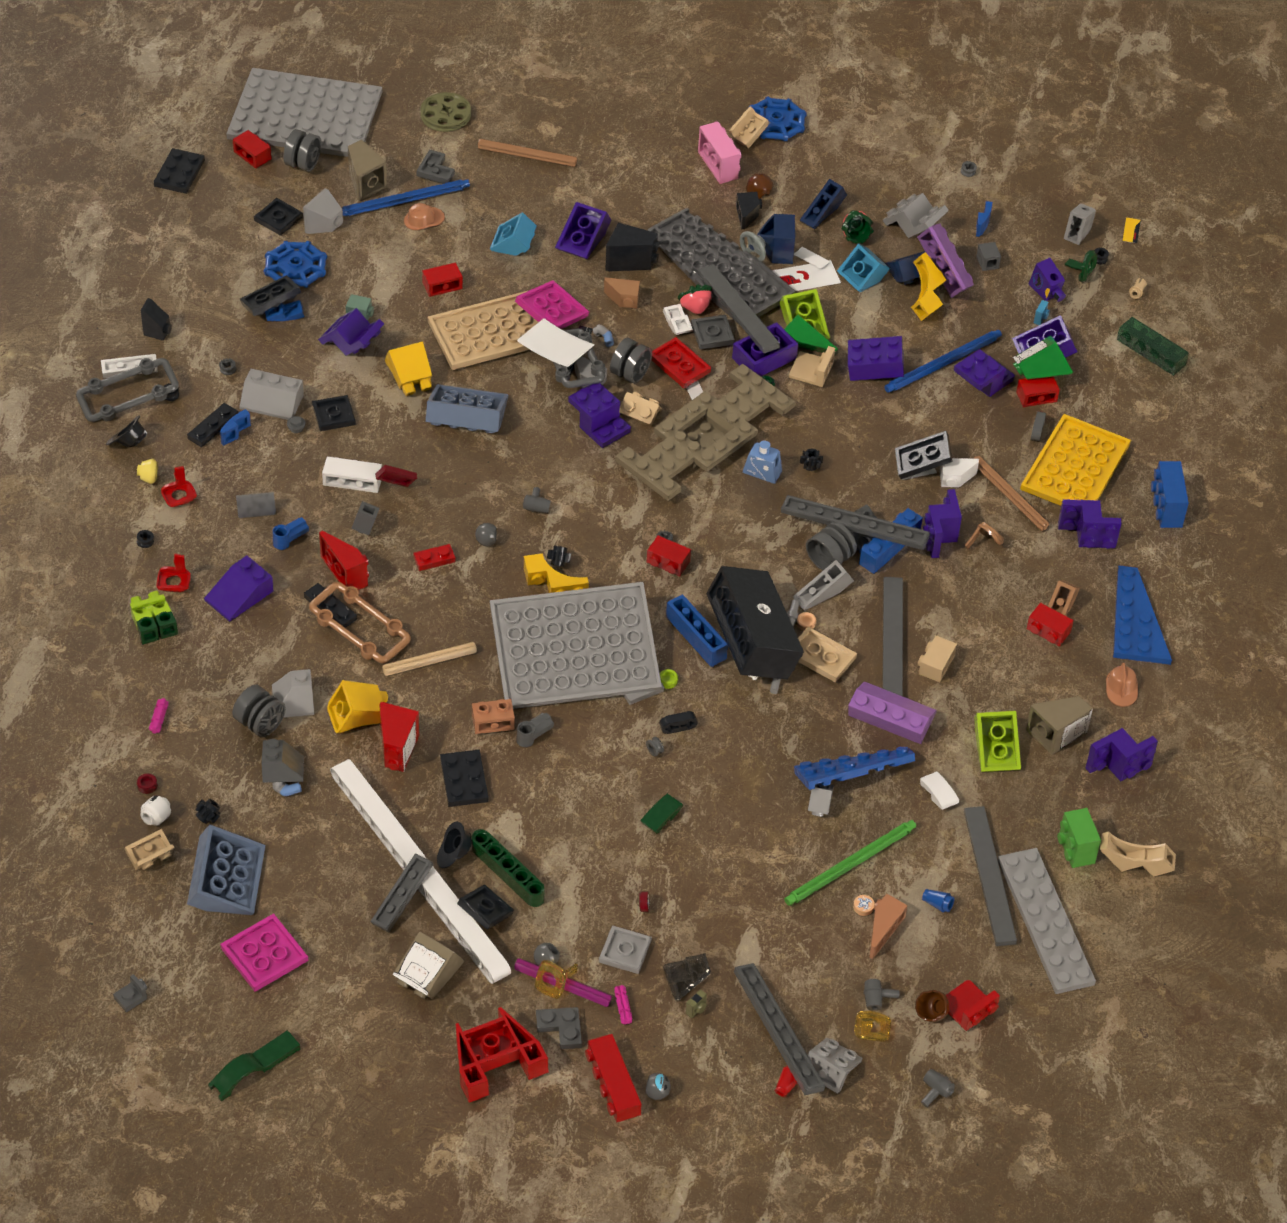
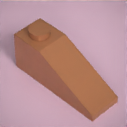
[869,893,908,959]

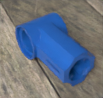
[273,517,309,550]

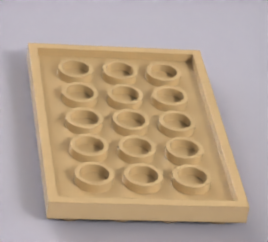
[428,291,539,370]

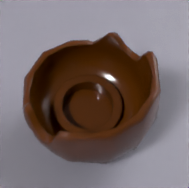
[746,173,774,198]
[915,990,949,1022]

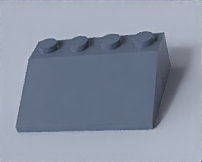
[426,384,508,433]
[187,825,265,915]

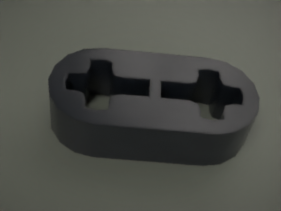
[659,711,698,734]

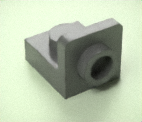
[113,974,147,1012]

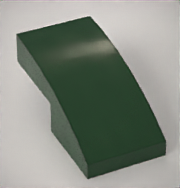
[640,793,684,834]

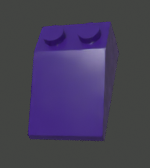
[555,202,612,259]
[1012,315,1077,358]
[204,555,274,622]

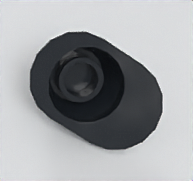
[105,415,147,447]
[437,821,472,869]

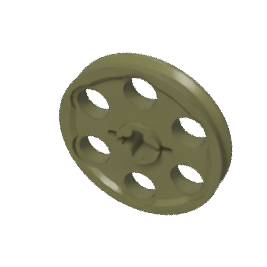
[420,92,471,132]

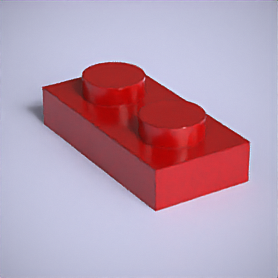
[413,544,456,571]

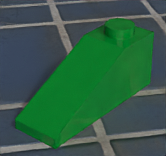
[784,315,838,356]

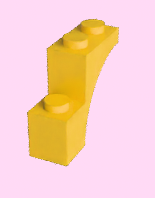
[911,252,946,321]
[524,553,589,593]

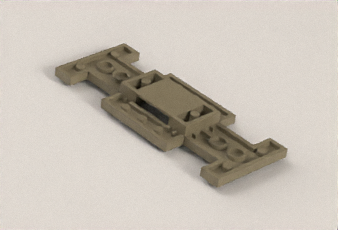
[615,364,795,501]

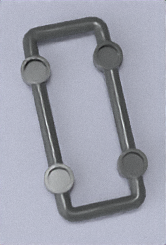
[553,328,606,388]
[76,358,179,422]

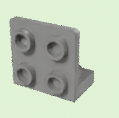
[808,1038,862,1093]

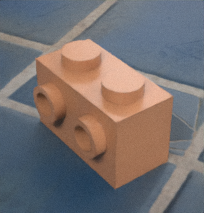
[472,699,515,734]

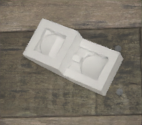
[663,304,693,335]
[920,771,959,810]

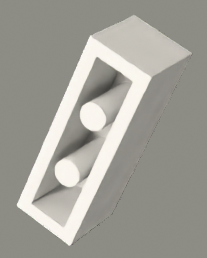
[322,457,382,493]

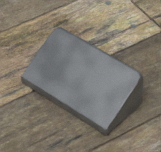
[236,492,276,518]

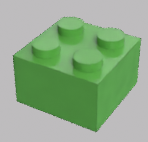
[1057,808,1101,868]

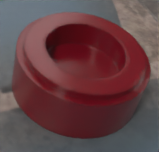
[137,773,158,794]
[639,891,649,912]

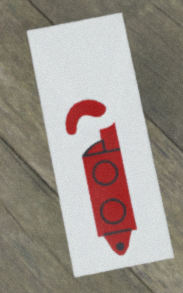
[772,260,841,291]

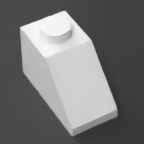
[940,458,979,487]

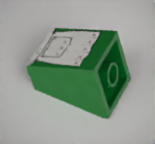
[1013,335,1073,379]

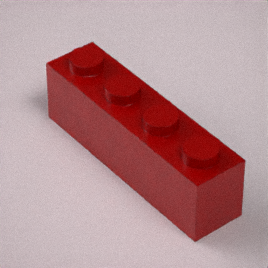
[585,1034,642,1123]

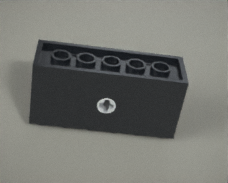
[706,566,804,680]

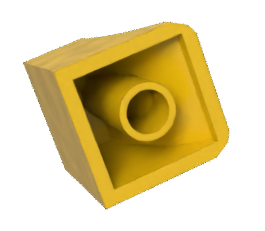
[385,341,432,396]
[327,680,388,734]

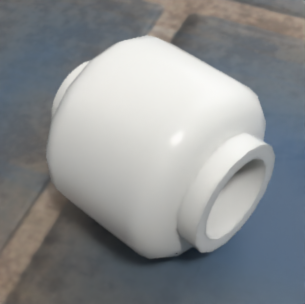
[141,795,171,826]

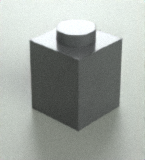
[976,242,1001,271]
[351,501,380,535]

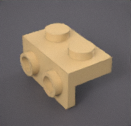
[729,107,770,149]
[620,392,662,426]
[124,829,175,870]

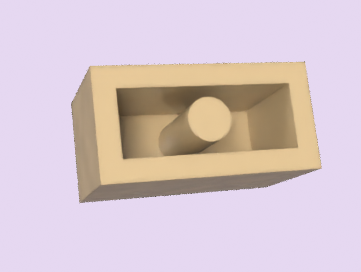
[918,635,957,682]

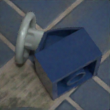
[740,214,795,264]

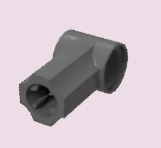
[516,713,554,747]

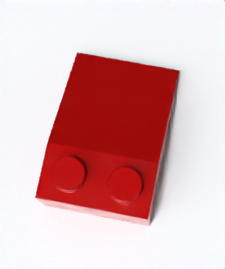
[319,530,369,590]

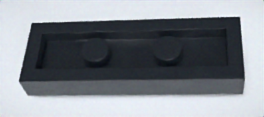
[187,403,238,448]
[304,583,357,628]

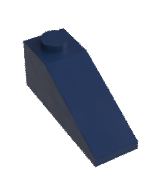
[800,179,847,229]

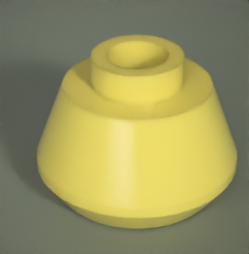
[137,459,158,484]

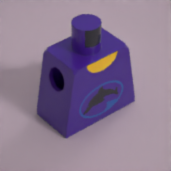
[1028,258,1066,302]

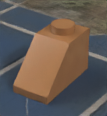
[604,277,640,309]
[1048,580,1080,616]

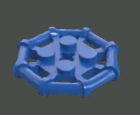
[748,96,807,142]
[263,240,327,288]

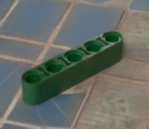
[472,829,545,907]

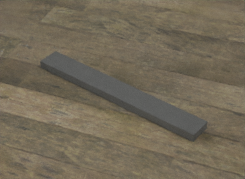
[698,264,780,353]
[781,495,930,550]
[882,577,903,697]
[964,806,1017,946]
[734,963,825,1095]

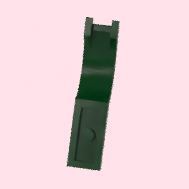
[208,1030,301,1101]

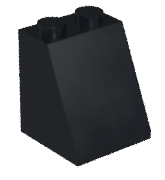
[605,223,660,271]

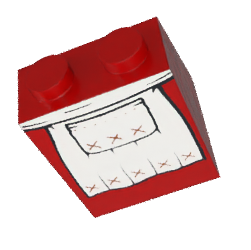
[379,702,419,772]

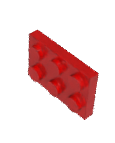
[651,337,711,389]

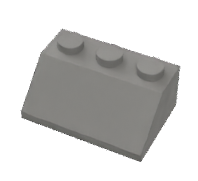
[240,369,304,420]

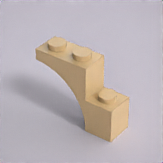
[1100,831,1176,877]

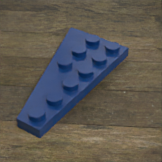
[1113,565,1172,665]
[794,747,915,790]

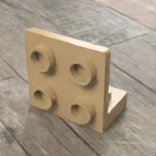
[789,346,835,387]

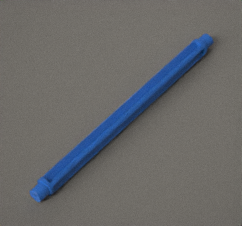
[342,179,470,217]
[884,330,1002,393]

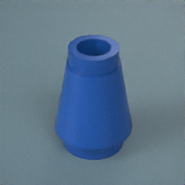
[922,889,954,912]

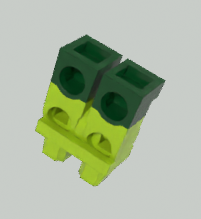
[130,590,178,645]

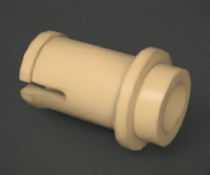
[1129,278,1147,299]

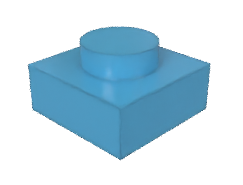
[1034,300,1050,325]

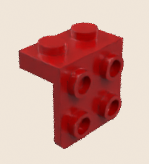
[946,980,1000,1031]

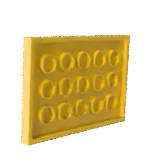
[1020,414,1131,506]

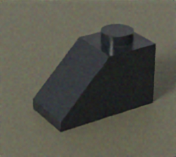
[736,192,762,229]
[141,298,172,341]

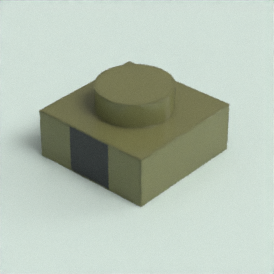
[686,989,707,1018]

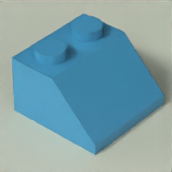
[490,212,537,256]
[837,244,890,292]

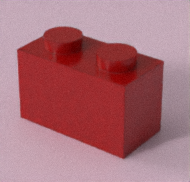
[233,130,272,169]
[422,262,463,297]
[1016,376,1060,407]
[646,535,691,576]
[1026,602,1074,647]

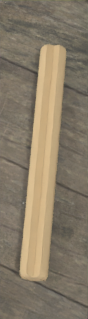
[382,642,477,676]

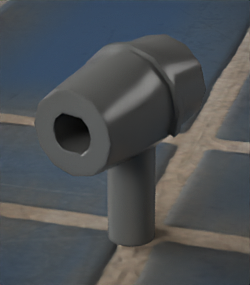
[523,487,551,513]
[863,979,900,1011]
[921,1069,955,1107]

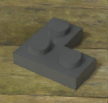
[416,149,455,184]
[536,1007,582,1049]

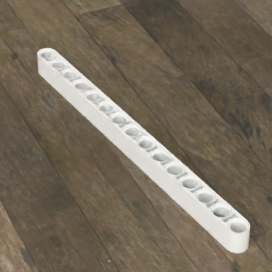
[330,759,511,984]

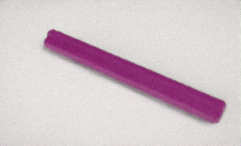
[514,958,612,1007]

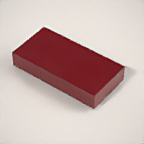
[375,465,417,487]

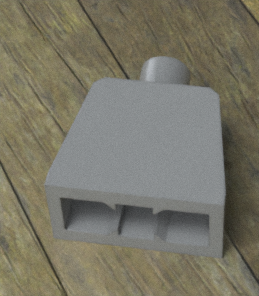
[1064,204,1096,245]

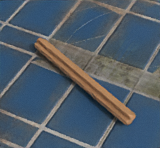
[478,139,577,167]
[973,456,1049,531]

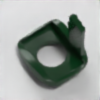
[1065,250,1097,282]

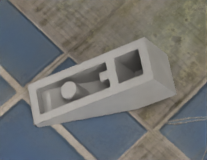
[793,560,854,611]

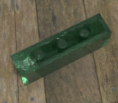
[1117,317,1189,376]

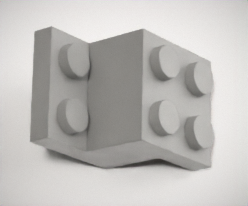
[883,193,949,238]

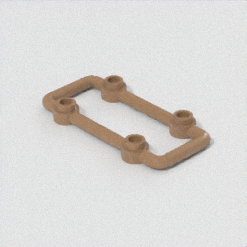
[309,582,411,664]

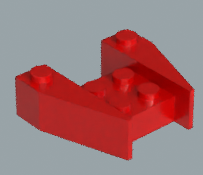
[455,1007,549,1103]

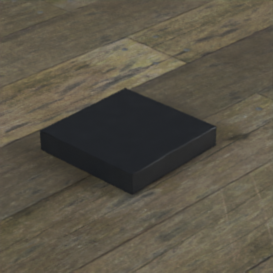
[254,198,303,236]
[312,395,356,431]
[457,884,514,930]

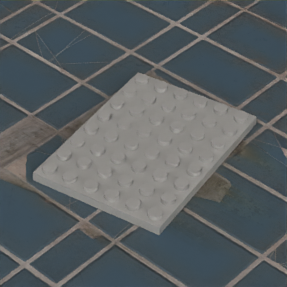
[226,68,382,157]
[490,582,662,709]

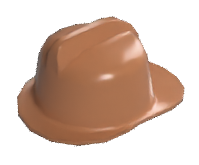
[404,203,445,230]
[1106,663,1138,707]

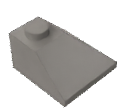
[303,188,343,234]
[272,669,314,718]

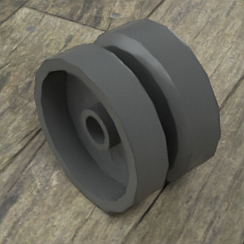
[283,129,321,172]
[610,337,652,384]

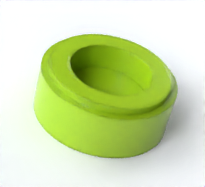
[659,669,678,689]

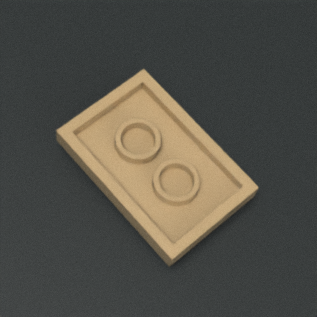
[798,627,857,683]

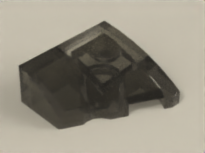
[663,953,711,1001]

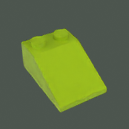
[780,289,830,340]
[974,711,1021,772]

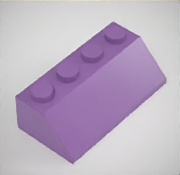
[917,223,974,298]
[848,682,937,744]

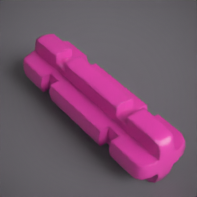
[149,698,169,734]
[614,985,632,1025]

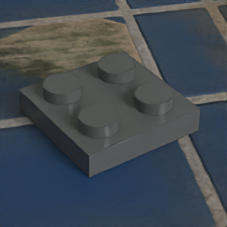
[691,315,735,350]

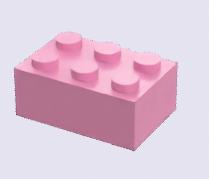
[698,121,741,184]

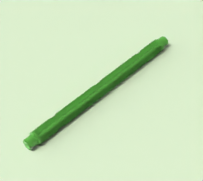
[784,820,916,906]

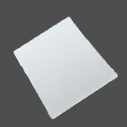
[517,319,594,367]

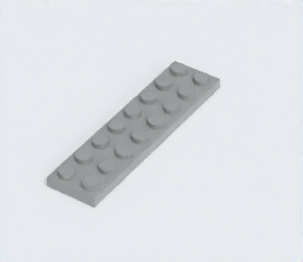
[998,848,1096,994]

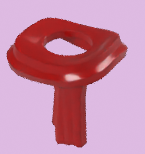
[161,466,197,507]
[156,554,191,592]

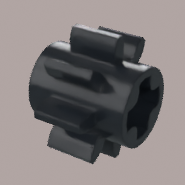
[800,448,823,471]
[547,545,571,567]
[195,799,220,824]

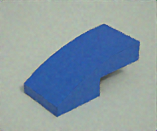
[976,201,993,237]
[265,300,305,321]
[220,409,251,446]

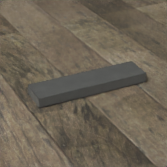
[370,853,434,933]

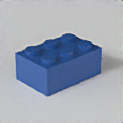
[1151,461,1189,528]

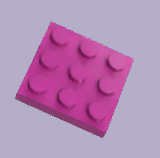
[515,280,589,329]
[220,913,308,992]

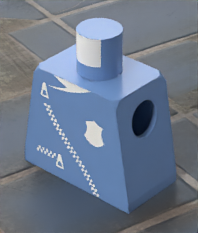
[743,441,782,484]

